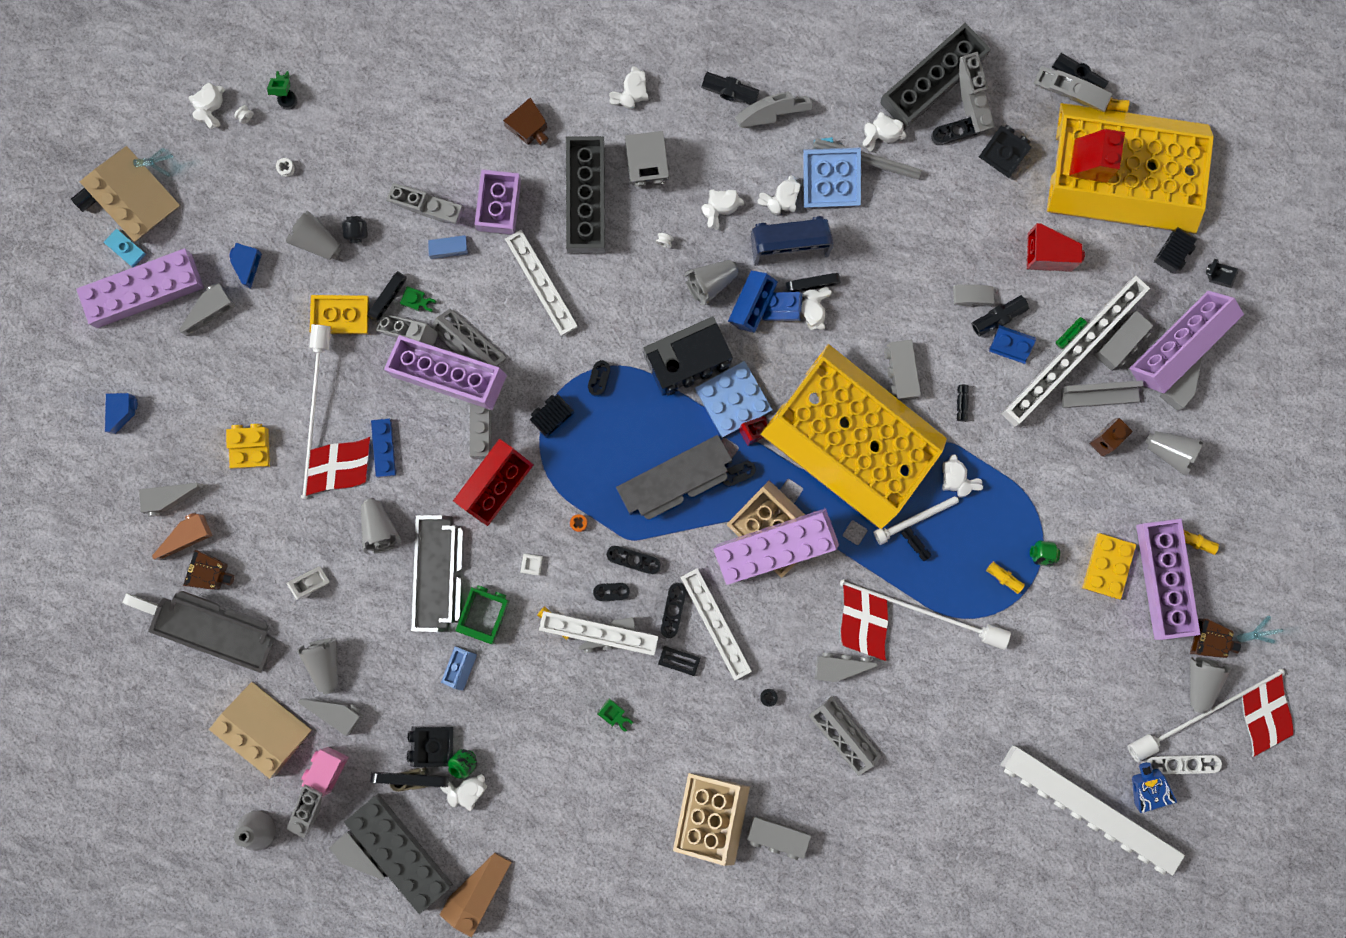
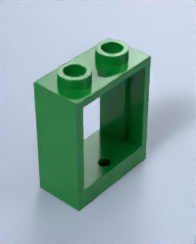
[455,585,510,645]

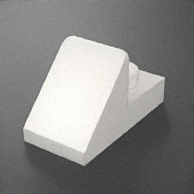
[287,566,330,600]

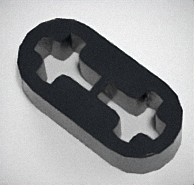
[588,360,610,397]
[722,461,756,487]
[593,583,630,601]

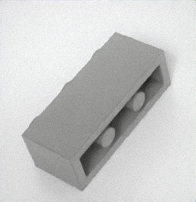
[1094,311,1154,370]
[884,339,921,401]
[470,403,492,459]
[746,815,811,860]

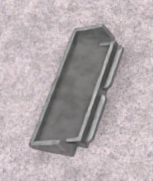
[616,435,732,519]
[411,515,464,632]
[148,591,275,673]

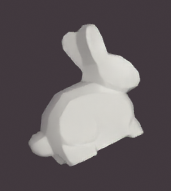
[609,66,648,109]
[189,83,225,129]
[862,112,906,152]
[758,175,800,215]
[701,189,744,230]
[800,287,832,330]
[942,455,983,498]
[440,774,488,811]

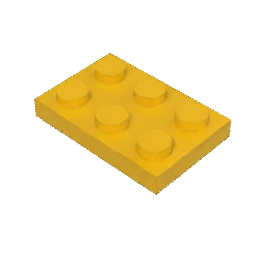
[309,295,369,334]
[1082,533,1136,600]

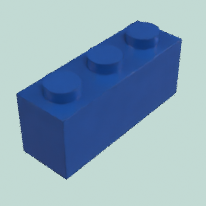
[728,270,778,333]

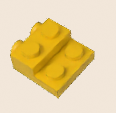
[226,424,270,469]

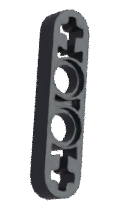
[370,772,449,787]

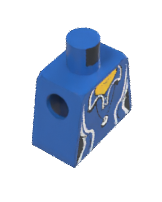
[1132,762,1177,813]

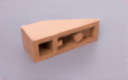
[152,513,213,560]

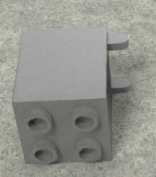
[625,131,669,187]

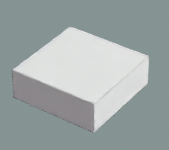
[520,554,543,576]

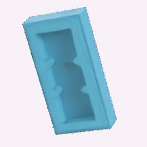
[104,228,146,267]

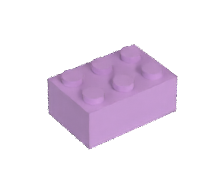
[475,170,521,235]

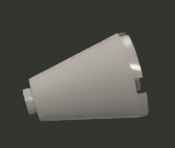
[286,211,342,260]
[685,260,739,305]
[1146,431,1204,476]
[361,498,401,554]
[297,638,338,694]
[1190,657,1231,713]
[234,811,276,851]

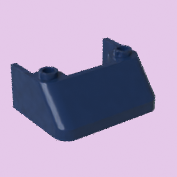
[750,216,834,266]

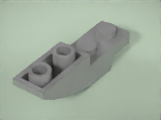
[959,52,995,133]
[1033,66,1113,112]
[735,91,812,128]
[386,183,464,225]

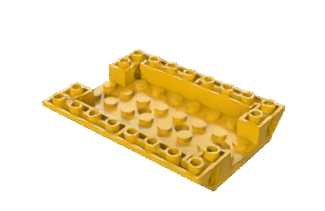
[1047,103,1214,234]
[760,344,947,529]

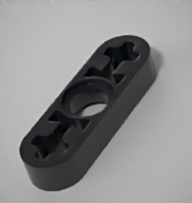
[931,117,982,145]
[368,271,407,322]
[785,273,841,292]
[606,546,661,575]
[661,583,686,638]

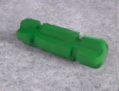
[1056,317,1087,349]

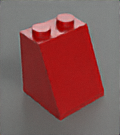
[1069,129,1125,183]
[1027,223,1085,272]

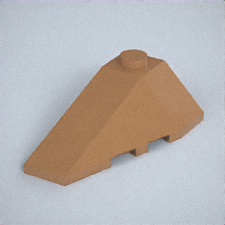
[440,853,511,938]

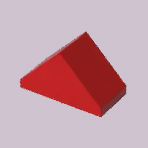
[739,416,768,446]

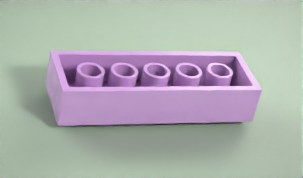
[76,248,204,328]
[1129,291,1244,393]
[384,335,507,410]
[713,508,839,585]
[1136,519,1200,640]

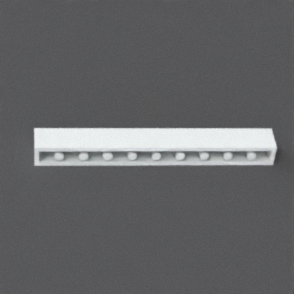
[1001,276,1150,427]
[1001,745,1185,876]

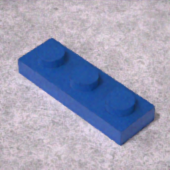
[371,418,396,478]

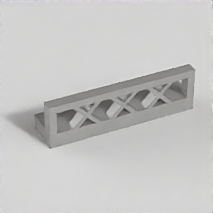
[431,309,506,367]
[1061,380,1143,408]
[809,696,882,776]

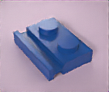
[762,292,802,321]
[989,325,1036,364]

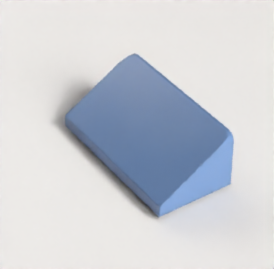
[428,235,468,259]
[441,646,477,691]

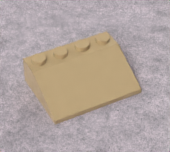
[79,146,180,242]
[726,480,805,578]
[209,682,312,779]
[673,773,750,866]

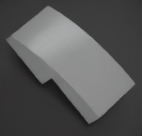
[953,285,995,307]

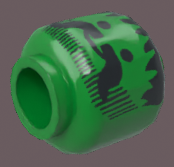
[1030,540,1060,567]
[448,749,478,779]

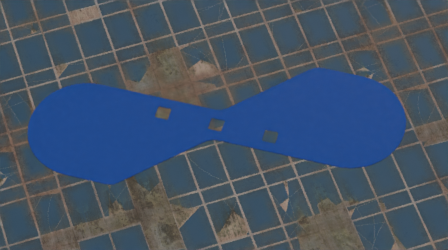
[539,365,1043,619]

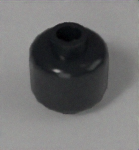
[342,216,368,243]

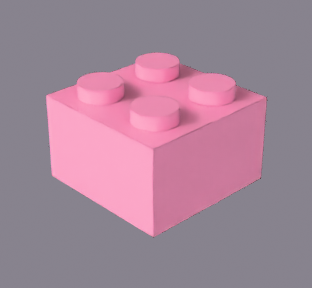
[301,747,349,797]

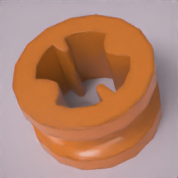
[570,514,588,532]

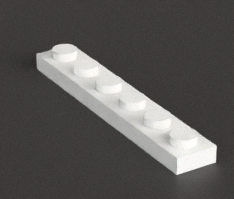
[505,230,578,337]
[680,568,752,681]
[539,611,658,655]

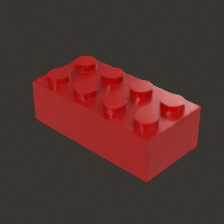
[453,439,534,527]

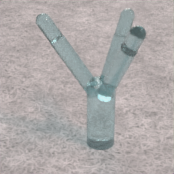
[133,148,173,177]
[1237,616,1283,643]

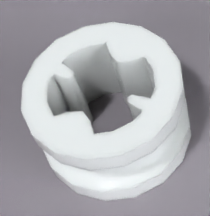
[234,105,254,124]
[276,158,295,177]
[655,233,674,248]

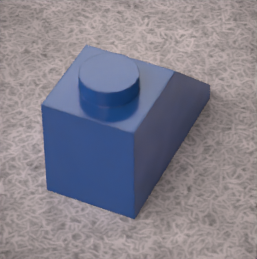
[229,243,262,289]
[105,393,138,434]

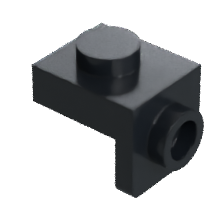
[1206,259,1239,288]

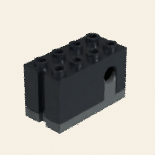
[643,316,733,396]

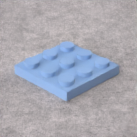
[803,147,861,208]
[695,361,772,438]

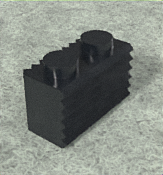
[1153,227,1197,274]
[530,394,574,438]

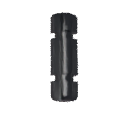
[957,384,969,422]
[901,527,932,561]

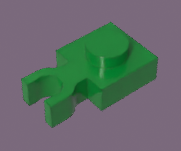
[267,71,291,97]
[400,286,436,313]
[597,698,633,732]

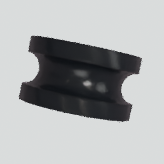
[760,689,778,707]

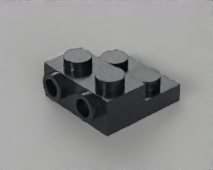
[978,124,1032,178]
[407,726,453,767]

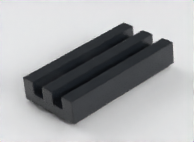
[658,646,700,676]

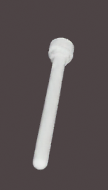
[873,496,959,545]

